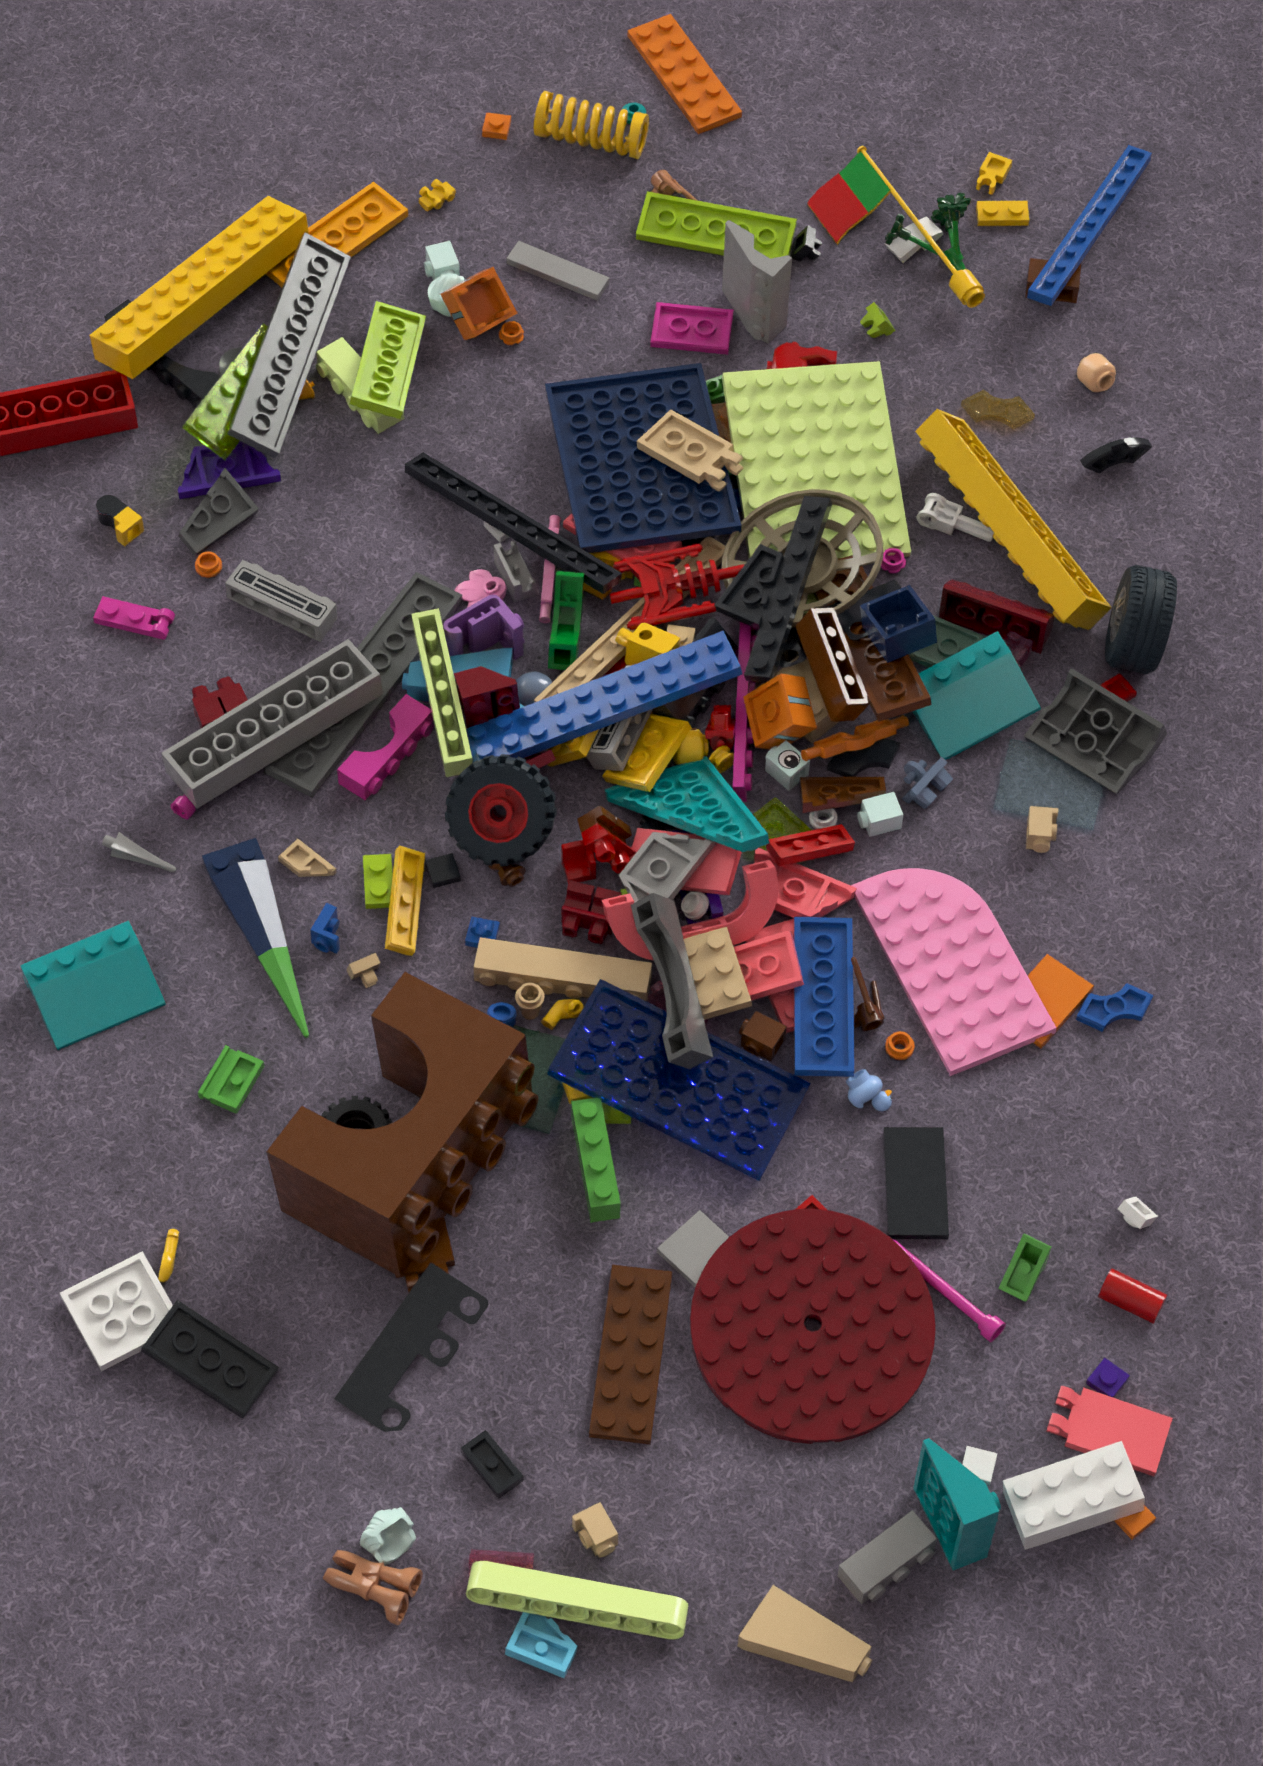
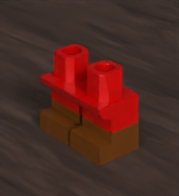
[577,806,636,874]

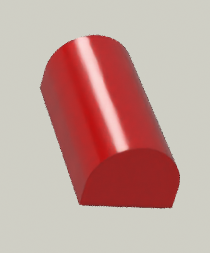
[1098,1268,1167,1324]

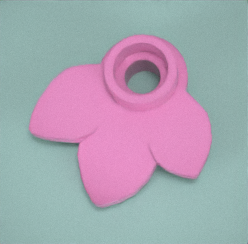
[454,569,507,608]

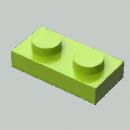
[363,854,393,909]

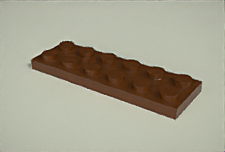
[589,1264,672,1445]

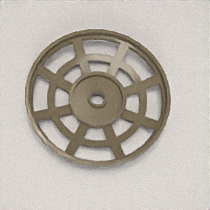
[722,489,883,627]

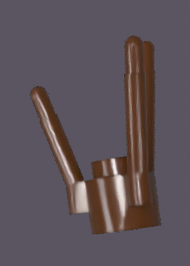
[851,957,885,1031]

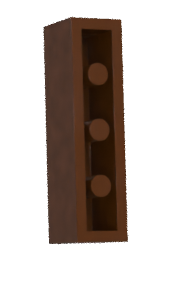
[795,608,870,722]

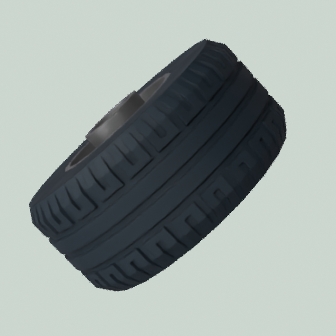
[1105,565,1177,675]

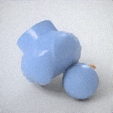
[846,1069,892,1111]

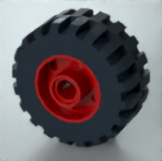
[445,754,557,867]

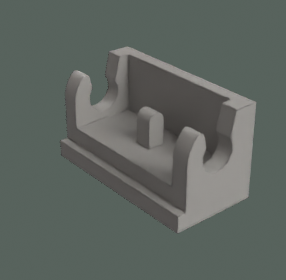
[494,541,539,603]

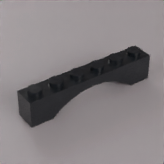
[104,299,235,420]

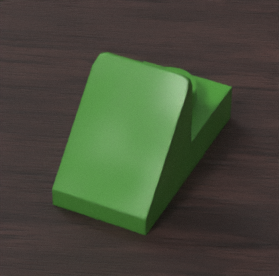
[998,1233,1052,1302]

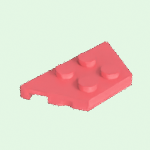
[754,848,857,918]

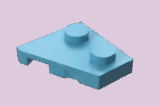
[505,1612,577,1678]

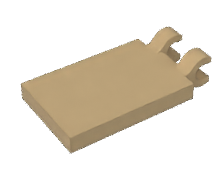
[637,410,743,491]

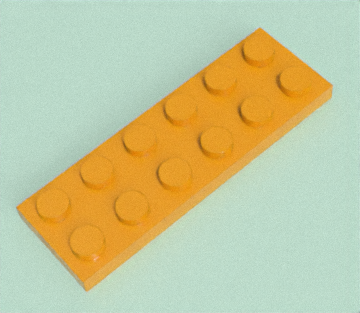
[266,181,408,288]

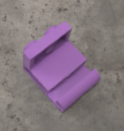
[443,595,525,660]

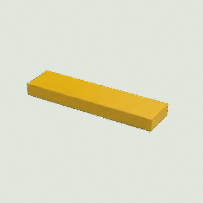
[385,845,425,956]

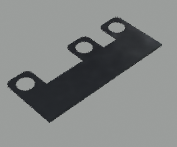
[334,1263,488,1432]

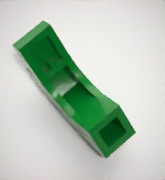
[548,571,584,670]

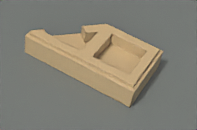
[278,839,336,877]

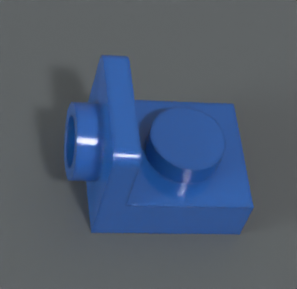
[310,903,340,954]

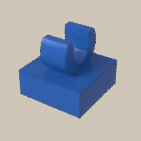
[465,917,500,948]

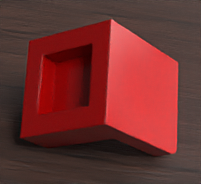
[561,840,596,884]

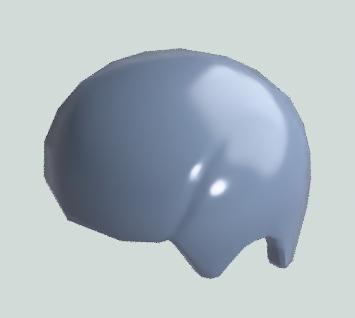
[516,671,552,706]

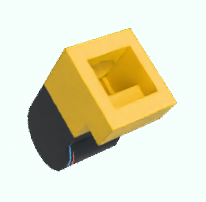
[96,495,144,547]

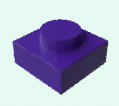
[1086,1358,1130,1398]

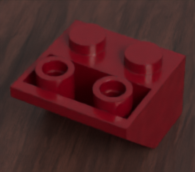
[454,666,520,729]

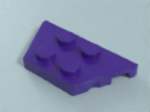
[178,439,281,499]

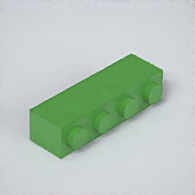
[571,1097,621,1223]

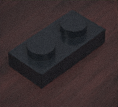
[461,1430,524,1499]

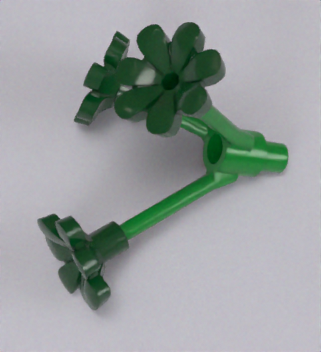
[884,193,971,271]

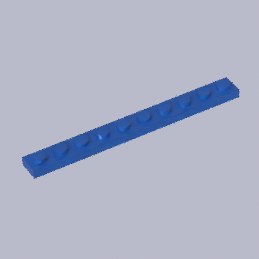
[1027,145,1152,306]

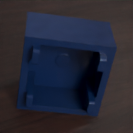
[860,585,937,663]

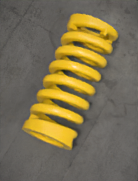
[533,91,649,159]

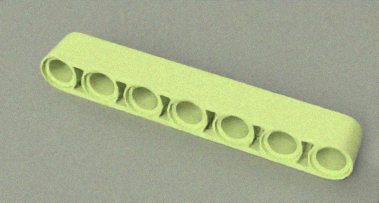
[466,1561,688,1640]

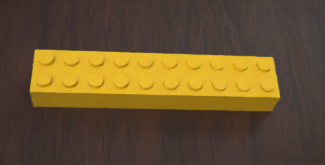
[89,196,309,379]
[915,409,1112,630]

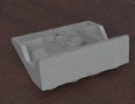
[722,220,792,344]

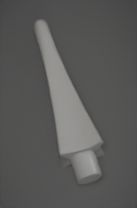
[102,832,176,872]

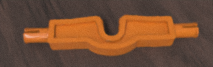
[801,715,909,761]

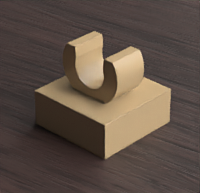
[347,953,380,988]

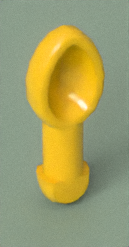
[158,1229,179,1283]

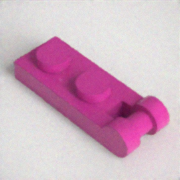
[93,596,175,640]

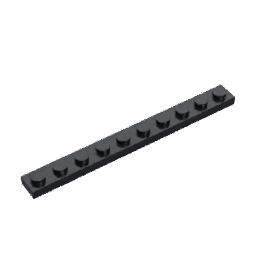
[405,452,622,594]

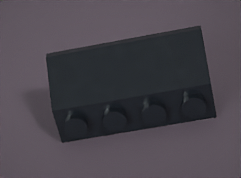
[652,617,739,728]

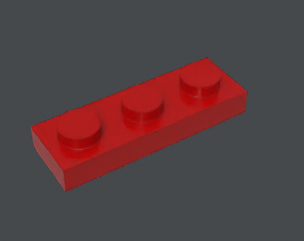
[766,824,855,866]

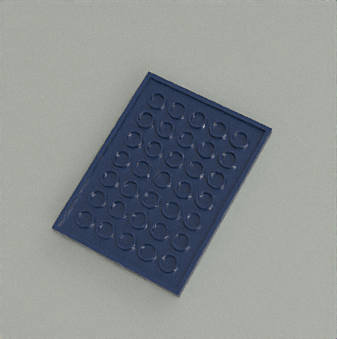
[545,363,742,553]

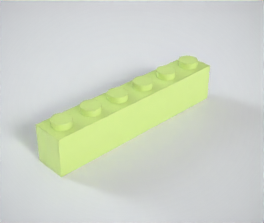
[412,608,473,777]

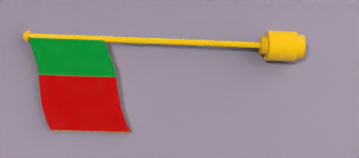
[807,146,985,308]

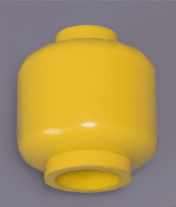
[672,728,709,765]

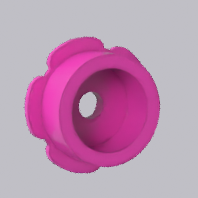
[881,548,906,573]

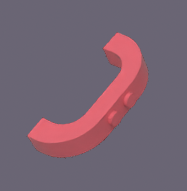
[602,860,778,960]

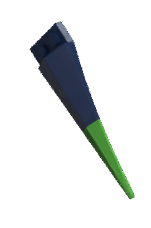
[202,838,309,1038]

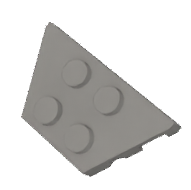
[619,832,716,903]

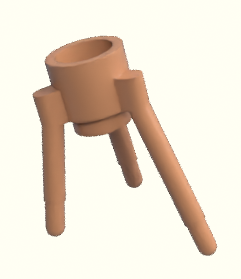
[651,170,698,201]

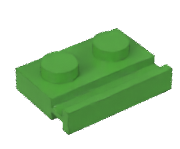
[198,1045,265,1114]

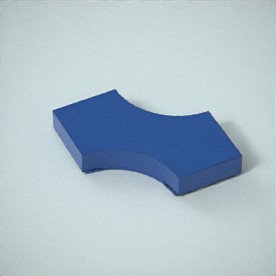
[1076,983,1154,1032]

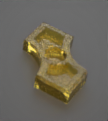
[961,390,1035,430]

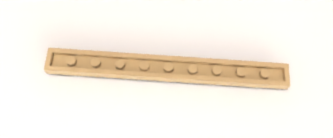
[534,537,725,703]

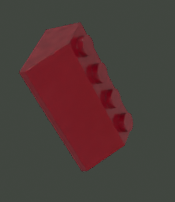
[939,579,1055,654]

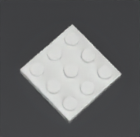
[60,1251,173,1372]

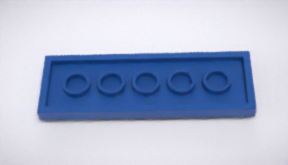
[794,917,854,1077]

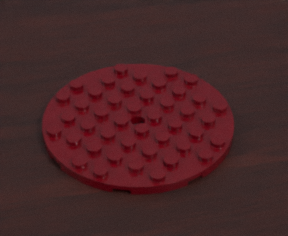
[690,1209,936,1444]

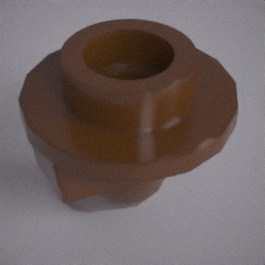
[488,863,526,887]

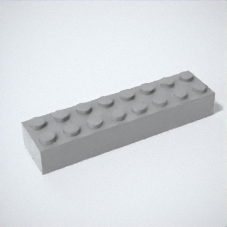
[161,639,383,809]

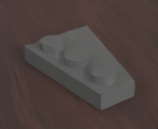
[178,468,259,557]

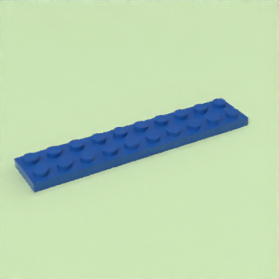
[466,631,743,762]

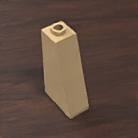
[738,1585,872,1682]

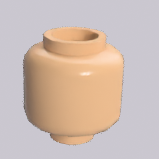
[1077,353,1116,392]

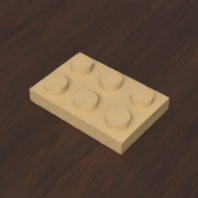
[684,927,752,1020]

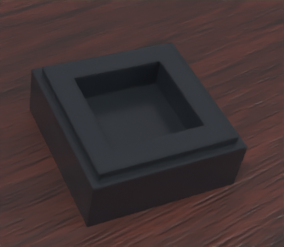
[425,853,461,888]

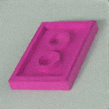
[650,302,734,355]

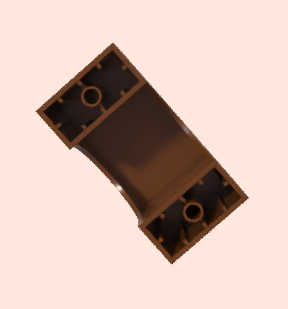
[266,972,538,1277]

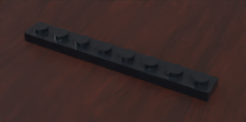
[744,496,832,683]

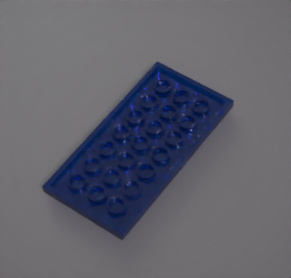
[547,979,811,1181]

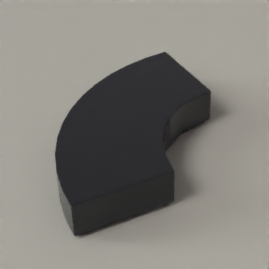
[1080,437,1152,473]
[827,739,900,777]

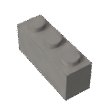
[837,1510,937,1605]

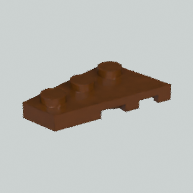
[800,777,886,813]

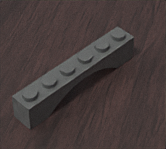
[631,893,713,1069]

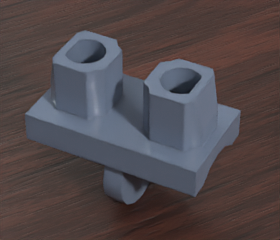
[902,757,953,809]

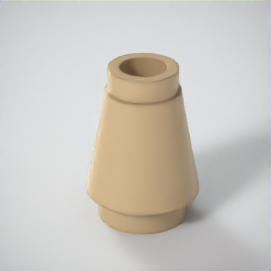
[515,983,545,1020]

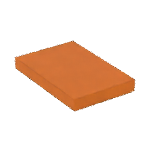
[1028,954,1094,1049]

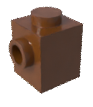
[739,1011,787,1062]

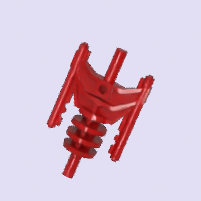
[609,544,744,630]

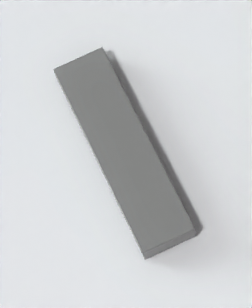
[506,241,610,301]

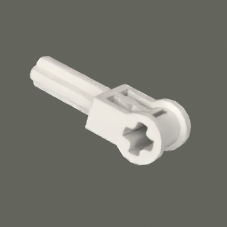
[916,493,994,542]

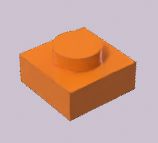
[482,112,511,140]

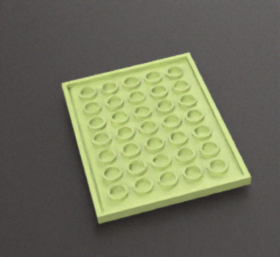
[722,361,911,559]

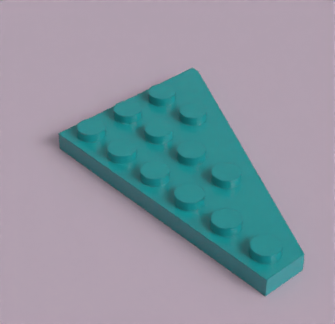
[604,756,769,852]

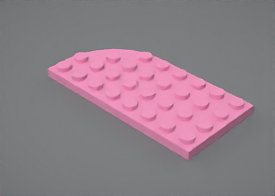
[851,868,1056,1076]

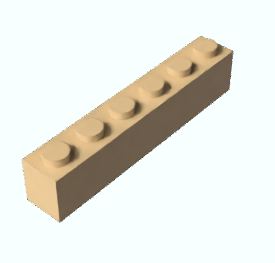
[474,937,652,1007]

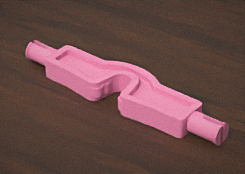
[539,515,561,623]

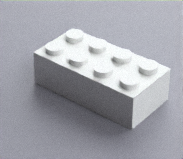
[1003,1441,1145,1549]

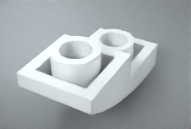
[885,217,944,263]

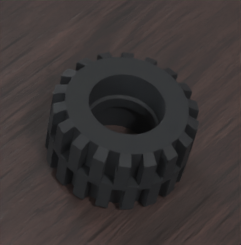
[321,1096,392,1129]

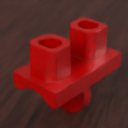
[705,705,736,751]

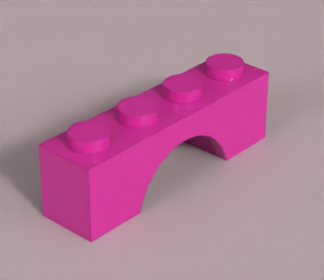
[337,694,434,800]

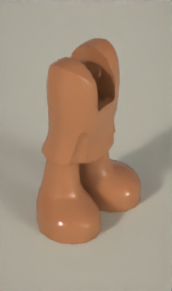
[323,1550,423,1625]

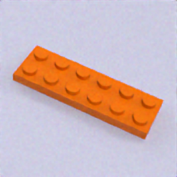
[627,14,742,134]

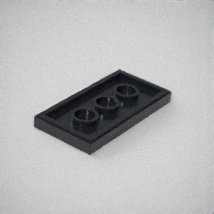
[883,1127,949,1239]
[141,1300,279,1419]

